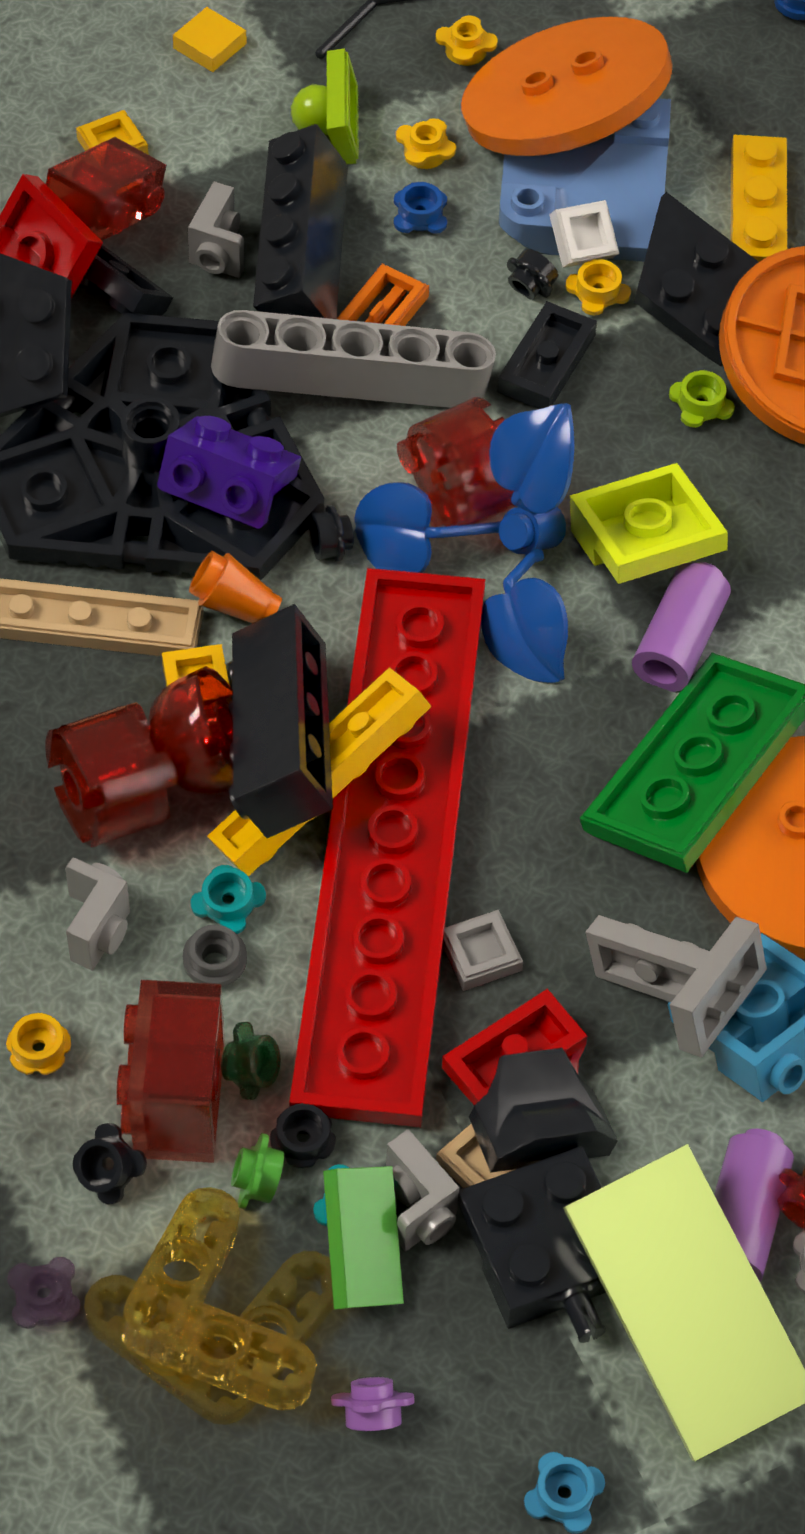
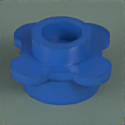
[393,182,447,234]

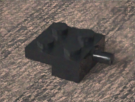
[458,1146,606,1343]

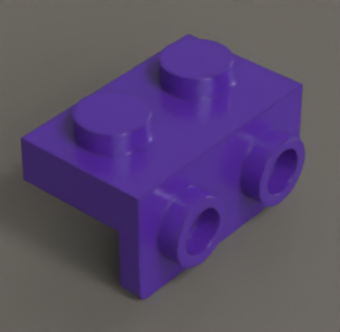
[157,416,302,528]

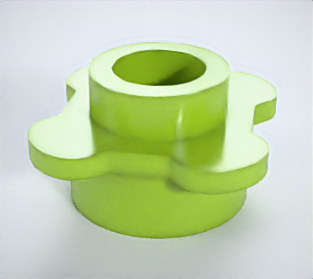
[669,370,735,428]

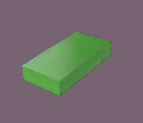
[323,1166,404,1309]

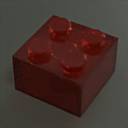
[117,980,225,1163]

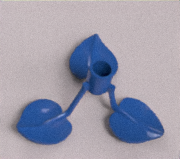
[354,403,574,683]

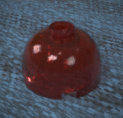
[144,666,233,795]

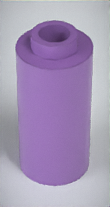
[632,562,731,692]
[714,1128,794,1282]

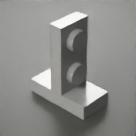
[585,915,767,1057]

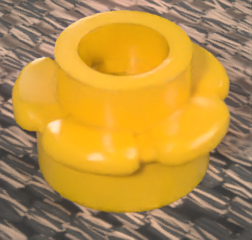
[6,1013,71,1075]

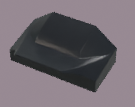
[469,1048,618,1173]

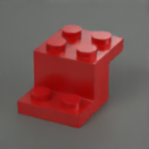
[0,174,103,298]

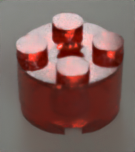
[397,397,517,527]
[45,702,176,847]

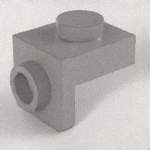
[65,858,130,971]

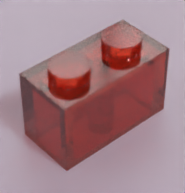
[46,137,167,241]

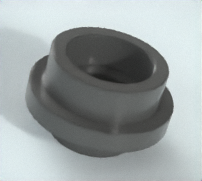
[183,924,247,988]

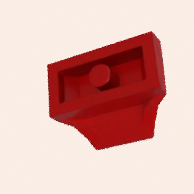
[442,988,587,1105]

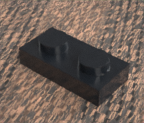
[80,245,174,316]
[497,301,597,409]

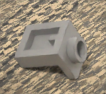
[188,181,244,278]
[386,1129,459,1252]

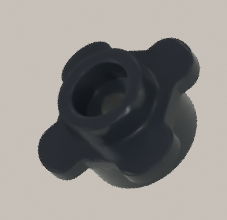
[72,1123,147,1204]

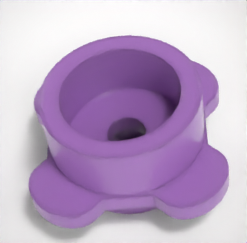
[331,1377,414,1431]

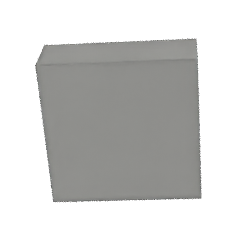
[443,910,523,991]

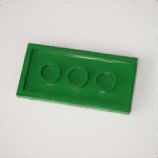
[580,653,805,873]

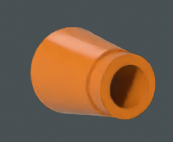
[189,551,282,624]

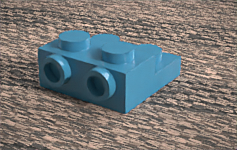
[667,933,805,1102]

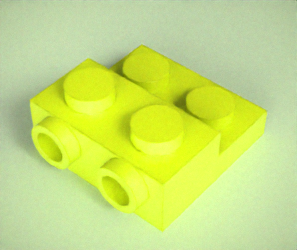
[570,463,728,584]

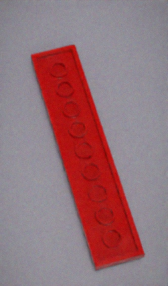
[289,568,486,1128]

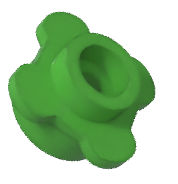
[231,1133,284,1209]

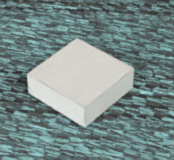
[549,200,619,268]

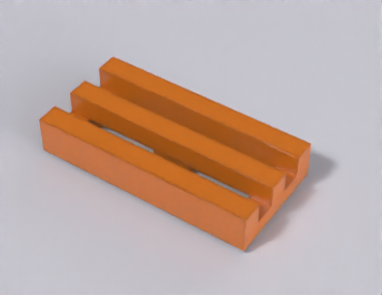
[337,263,429,326]

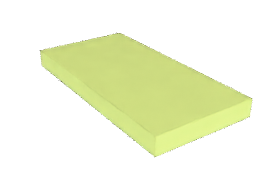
[563,1144,805,1461]

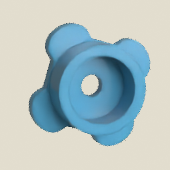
[524,1452,605,1534]

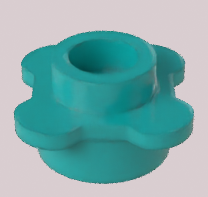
[190,865,266,934]

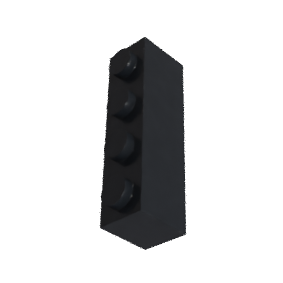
[253,124,348,319]
[228,604,333,838]

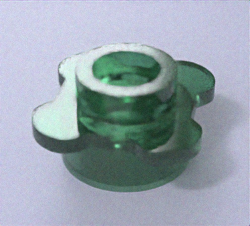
[221,1022,281,1100]

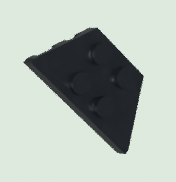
[634,192,758,366]

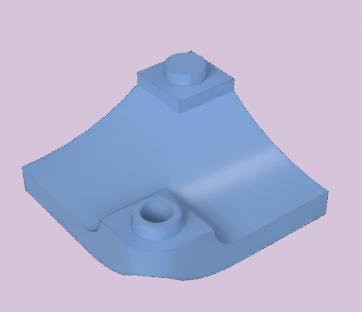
[499,98,671,262]

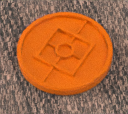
[461,17,672,156]
[719,246,805,445]
[696,736,805,959]

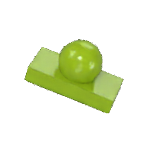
[291,48,359,164]

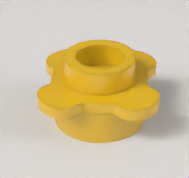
[435,15,498,66]
[396,118,456,169]
[565,259,631,315]

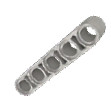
[211,310,496,409]

